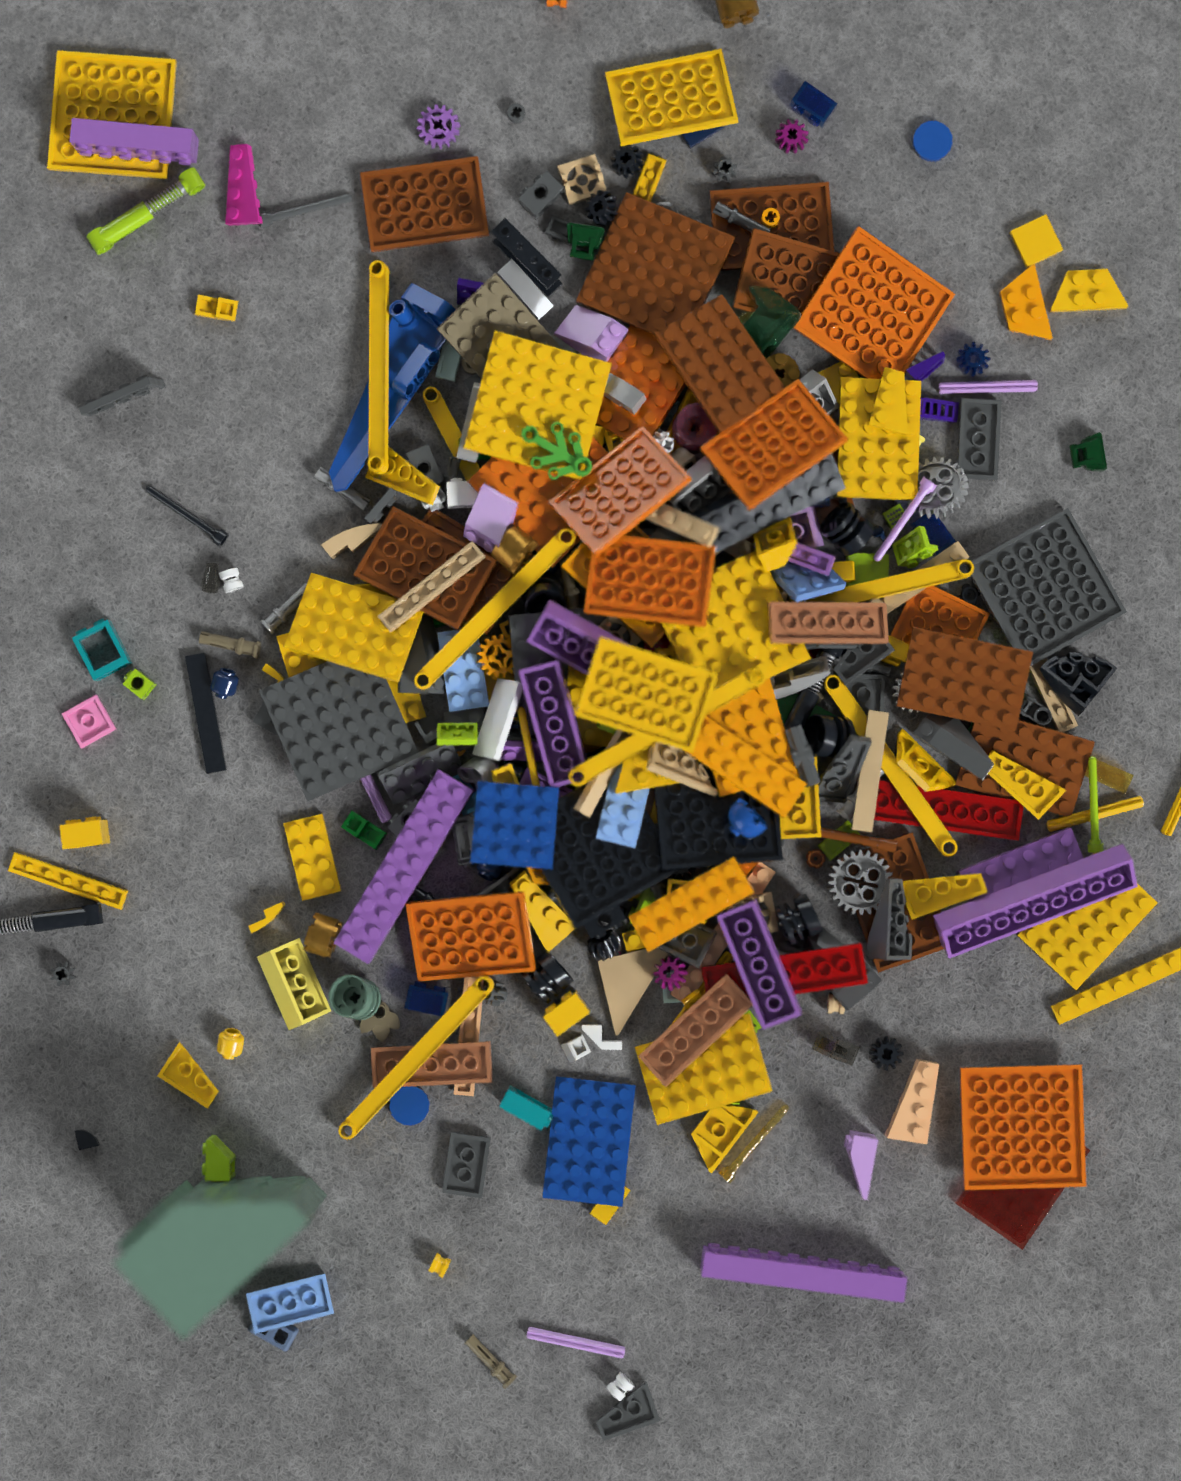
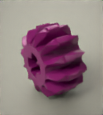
[775,119,809,154]
[653,956,688,991]

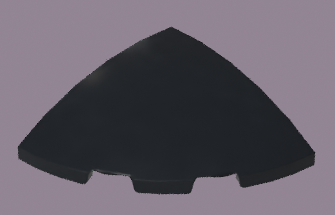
[1040,652,1117,716]

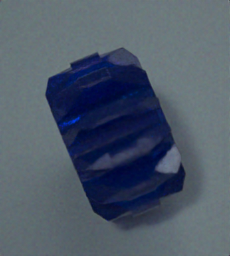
[956,342,991,377]

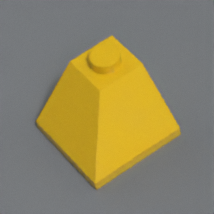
[753,516,797,573]

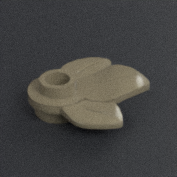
[360,1002,400,1042]

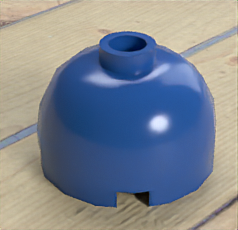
[728,798,768,838]

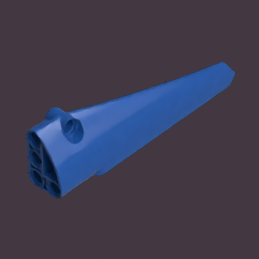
[329,283,455,492]

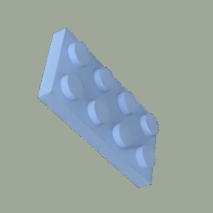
[437,629,489,712]
[595,762,650,848]
[246,1274,334,1334]

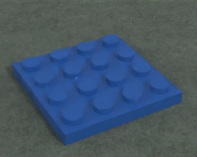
[471,781,559,869]

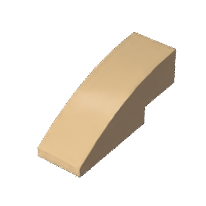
[321,523,382,559]

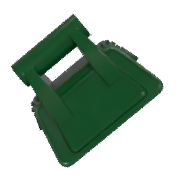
[567,223,605,260]
[1069,432,1107,472]

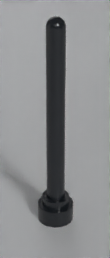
[145,486,229,547]

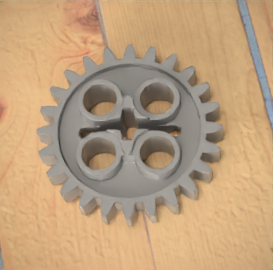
[905,457,969,519]
[828,850,893,915]

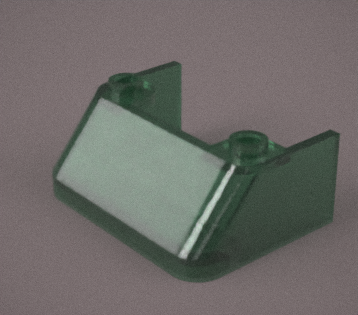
[743,286,801,359]

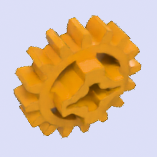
[476,635,513,678]

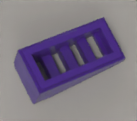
[905,351,945,382]
[920,397,959,423]

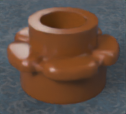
[806,849,826,869]

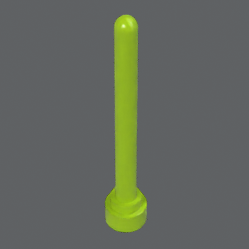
[1087,756,1104,853]

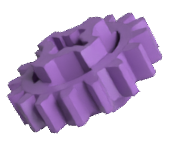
[417,104,460,150]

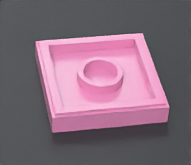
[62,694,116,749]

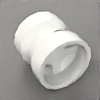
[219,568,244,593]
[606,1372,635,1401]

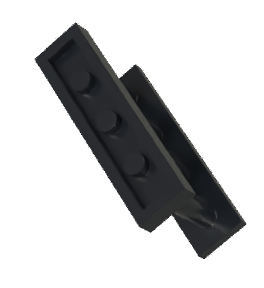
[491,218,562,298]

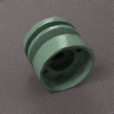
[329,975,381,1020]

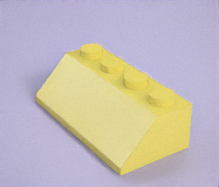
[257,938,331,1030]

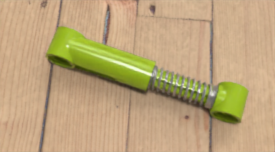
[86,167,206,255]

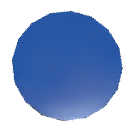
[913,121,953,161]
[389,1086,430,1126]

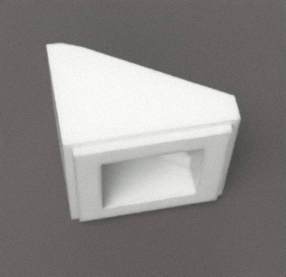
[561,1034,591,1062]

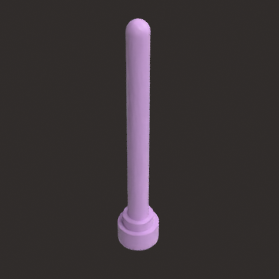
[874,477,937,562]

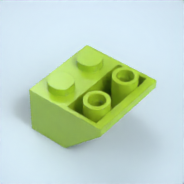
[202,1135,236,1181]

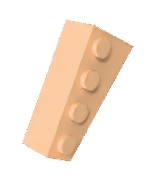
[885,1059,939,1144]

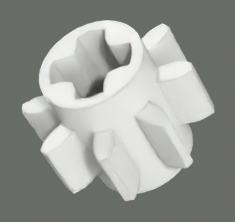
[653,431,674,453]
[421,488,446,512]

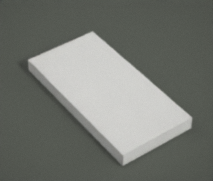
[472,678,523,760]

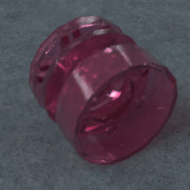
[672,403,717,451]

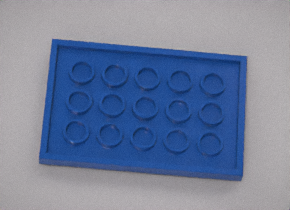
[542,1076,636,1207]

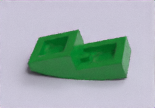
[341,811,388,850]

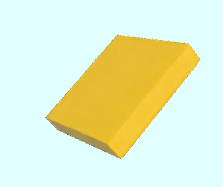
[1009,214,1063,268]

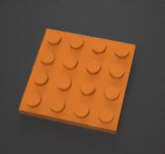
[890,586,990,644]

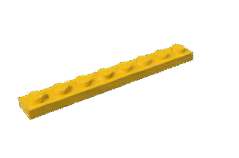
[1050,947,1181,1025]

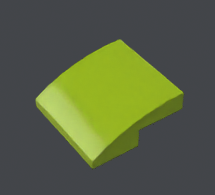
[846,553,889,587]

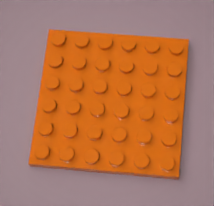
[792,226,955,379]
[467,437,608,568]
[960,1064,1086,1190]

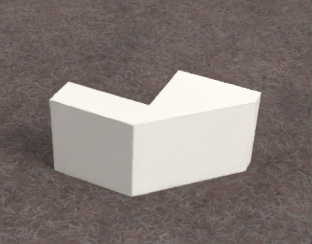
[582,1024,622,1050]

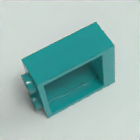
[72,618,132,681]
[499,1085,553,1131]

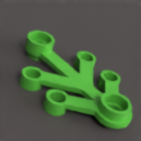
[521,422,592,480]

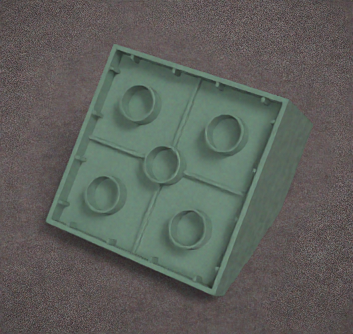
[113,1176,327,1339]

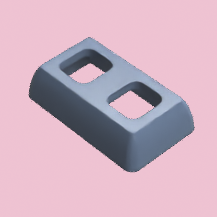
[248,1323,299,1352]

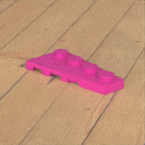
[225,144,263,226]

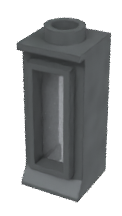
[452,815,475,868]

